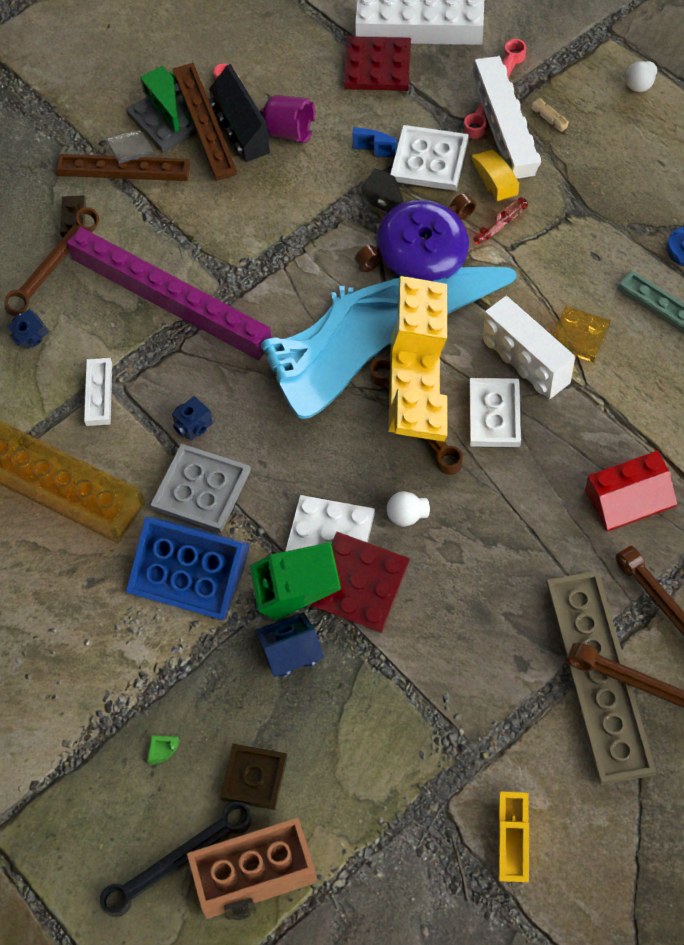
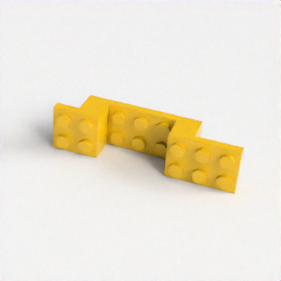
[388,276,447,442]

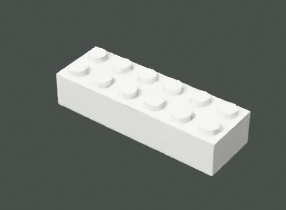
[356,0,484,45]

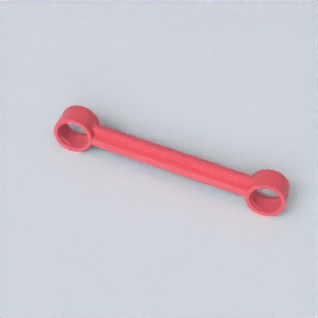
[464,39,526,139]

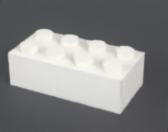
[483,295,575,400]

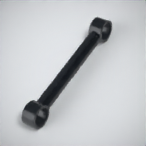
[100,801,252,917]

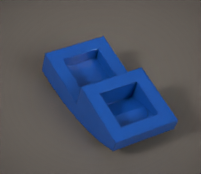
[352,127,397,157]

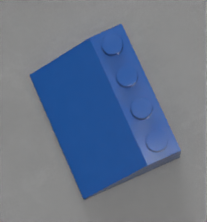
[126,517,251,620]

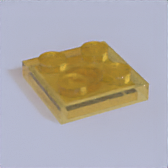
[552,305,611,362]

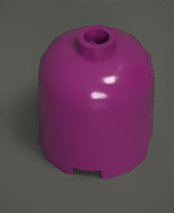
[260,95,315,143]

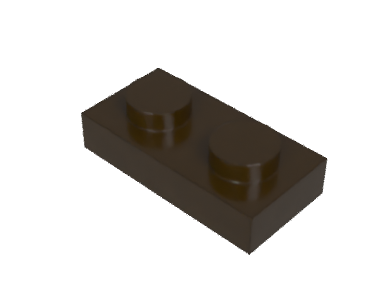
[60,195,86,238]

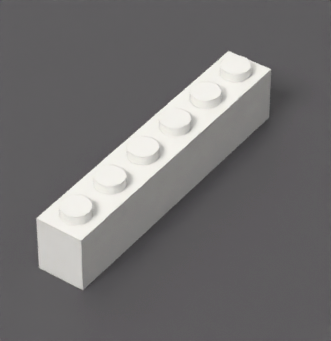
[471,56,541,179]

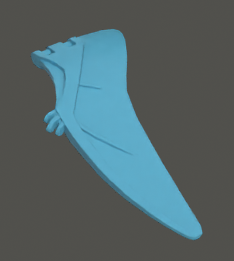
[261,267,516,419]

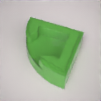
[147,735,180,765]

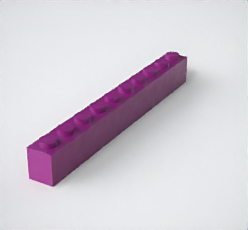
[67,227,272,360]

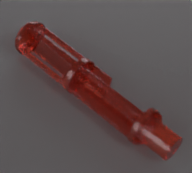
[473,196,528,245]

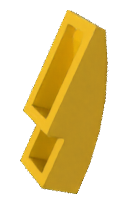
[471,150,519,201]
[498,791,529,882]

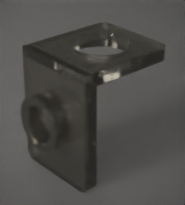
[224,898,257,920]

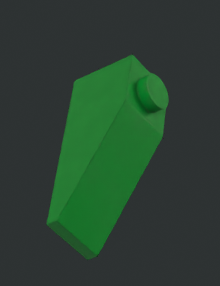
[140,65,179,132]

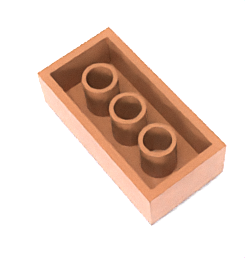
[187,817,318,919]

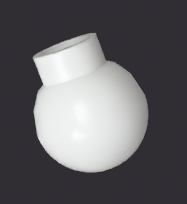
[625,61,657,92]
[387,491,430,527]

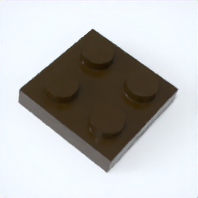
[220,744,288,810]

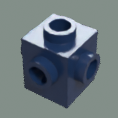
[8,308,50,349]
[172,396,213,441]

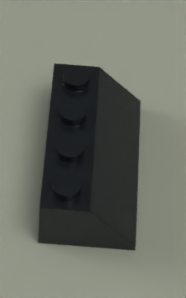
[208,64,270,162]

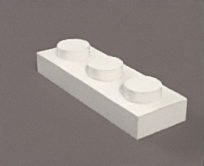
[84,358,112,426]

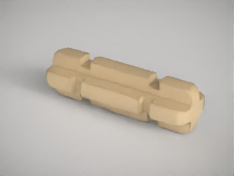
[532,99,569,132]

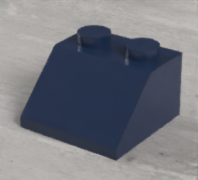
[255,612,324,677]

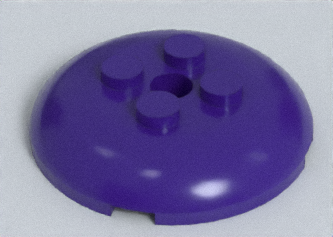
[376,200,469,282]

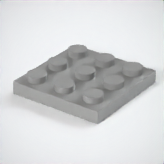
[150,443,251,533]

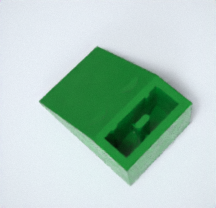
[249,542,341,621]

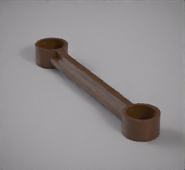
[355,193,476,272]
[4,207,99,316]
[370,358,463,475]
[616,546,684,636]
[567,643,684,708]

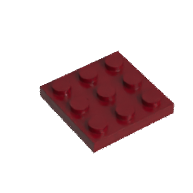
[344,36,411,91]
[309,531,410,633]

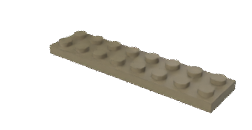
[546,571,656,785]

